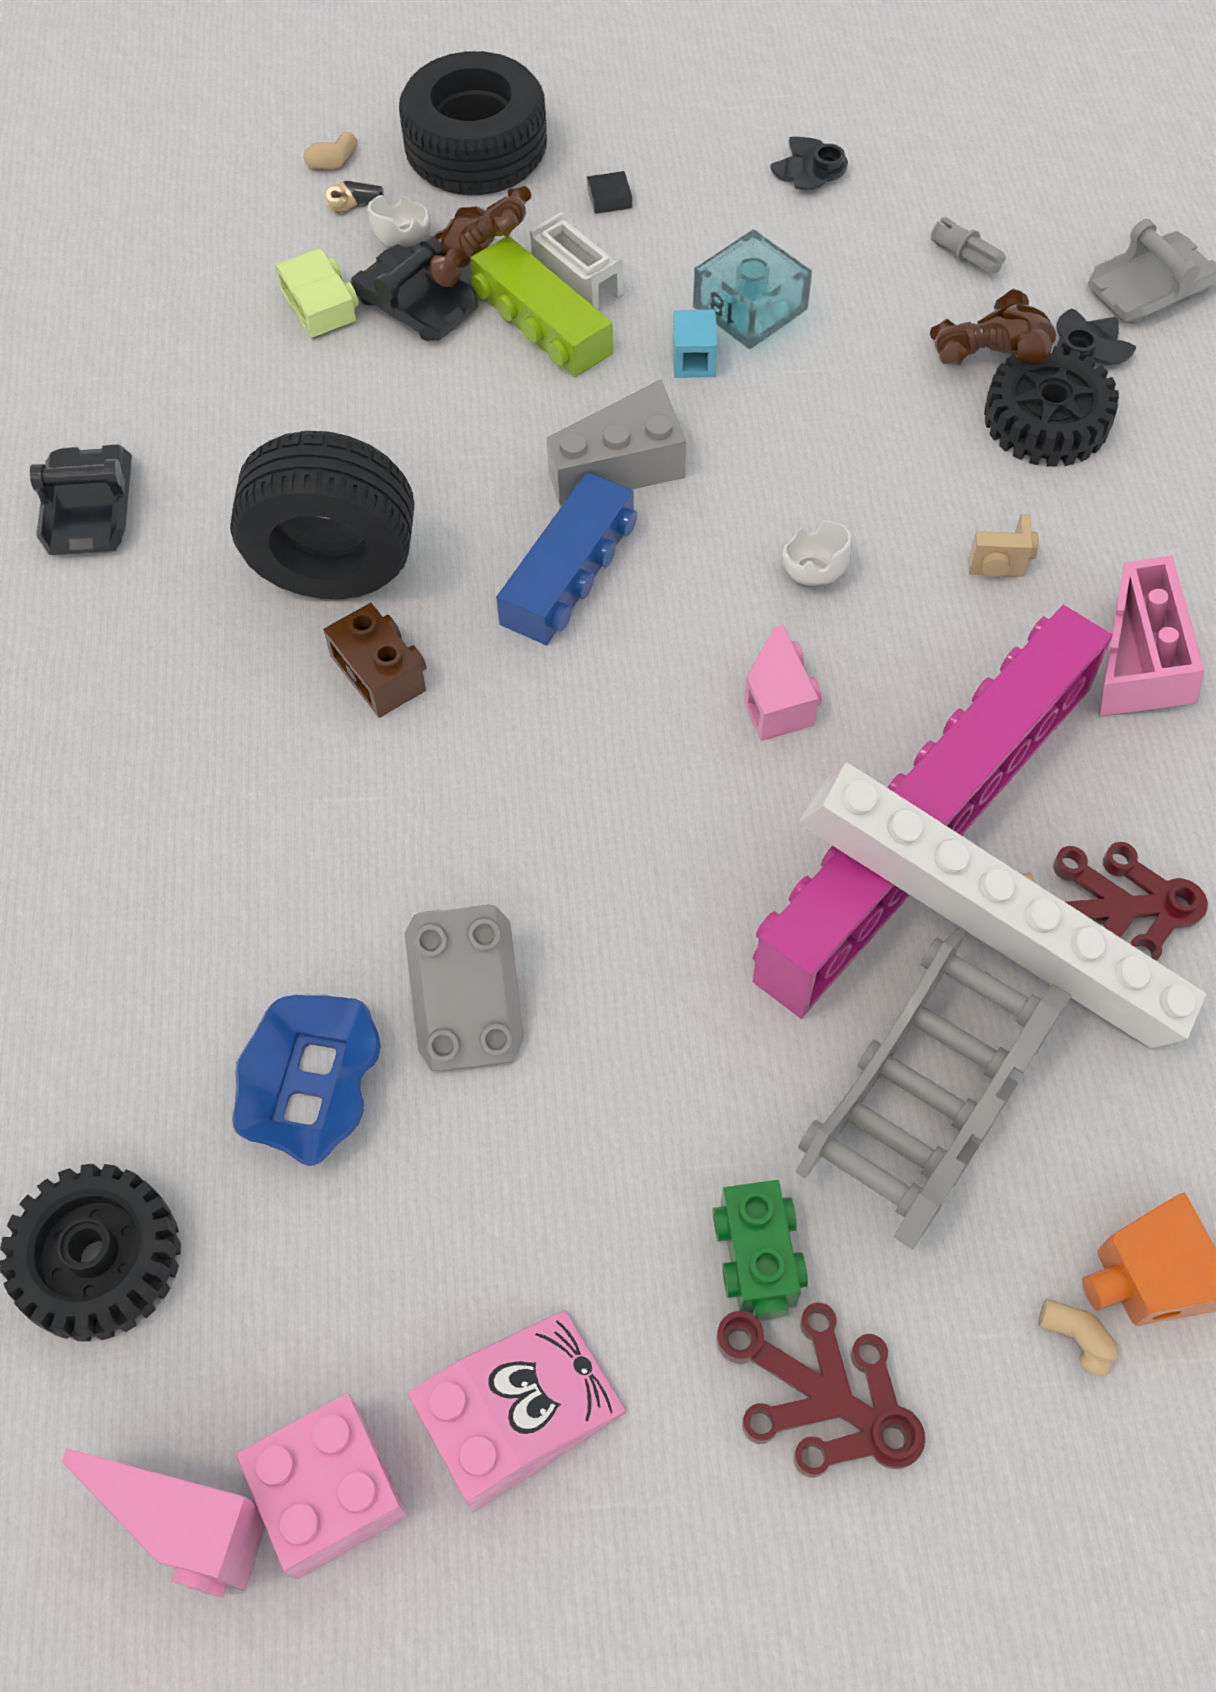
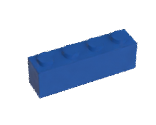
[496,472,637,646]

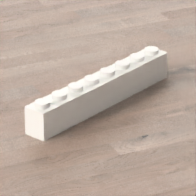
[798,762,1207,1049]

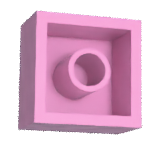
[236,1393,408,1579]

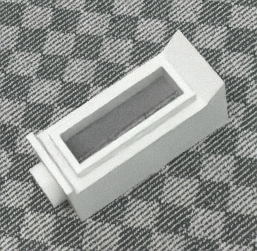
[530,212,623,310]

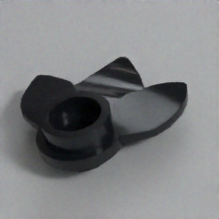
[770,136,848,190]
[1056,308,1136,365]

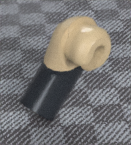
[325,181,384,212]

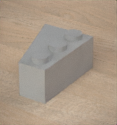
[546,379,686,505]

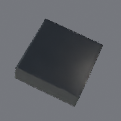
[587,171,632,213]

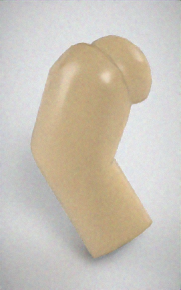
[303,131,358,170]
[1038,1299,1118,1376]

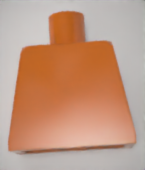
[1082,1192,1216,1326]

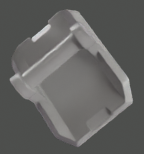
[1088,219,1216,324]
[405,904,523,1071]

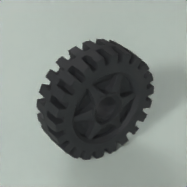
[984,346,1119,467]
[0,1164,181,1342]

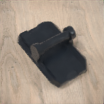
[350,236,479,341]
[30,444,132,555]

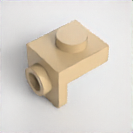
[968,514,1039,577]

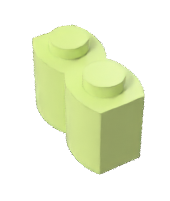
[274,248,359,338]

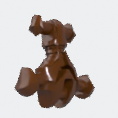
[429,186,532,287]
[930,288,1056,365]

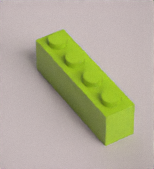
[470,236,613,377]

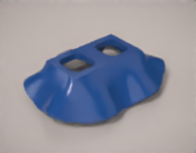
[232,994,381,1166]

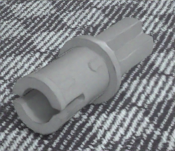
[931,217,1006,273]

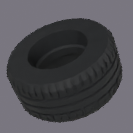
[399,51,547,195]
[230,431,415,599]

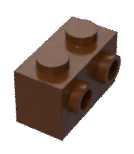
[323,602,427,718]

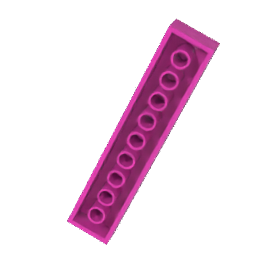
[752,604,1113,1019]

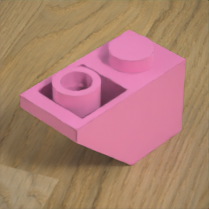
[744,625,822,741]

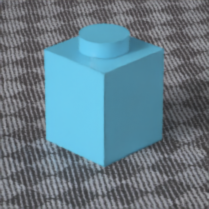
[673,310,717,378]

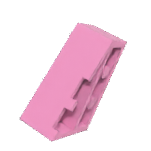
[1100,555,1204,716]

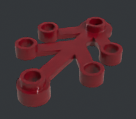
[1053,842,1208,961]
[716,1302,925,1478]

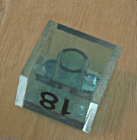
[693,229,812,349]

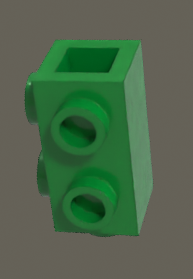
[712,1179,808,1320]

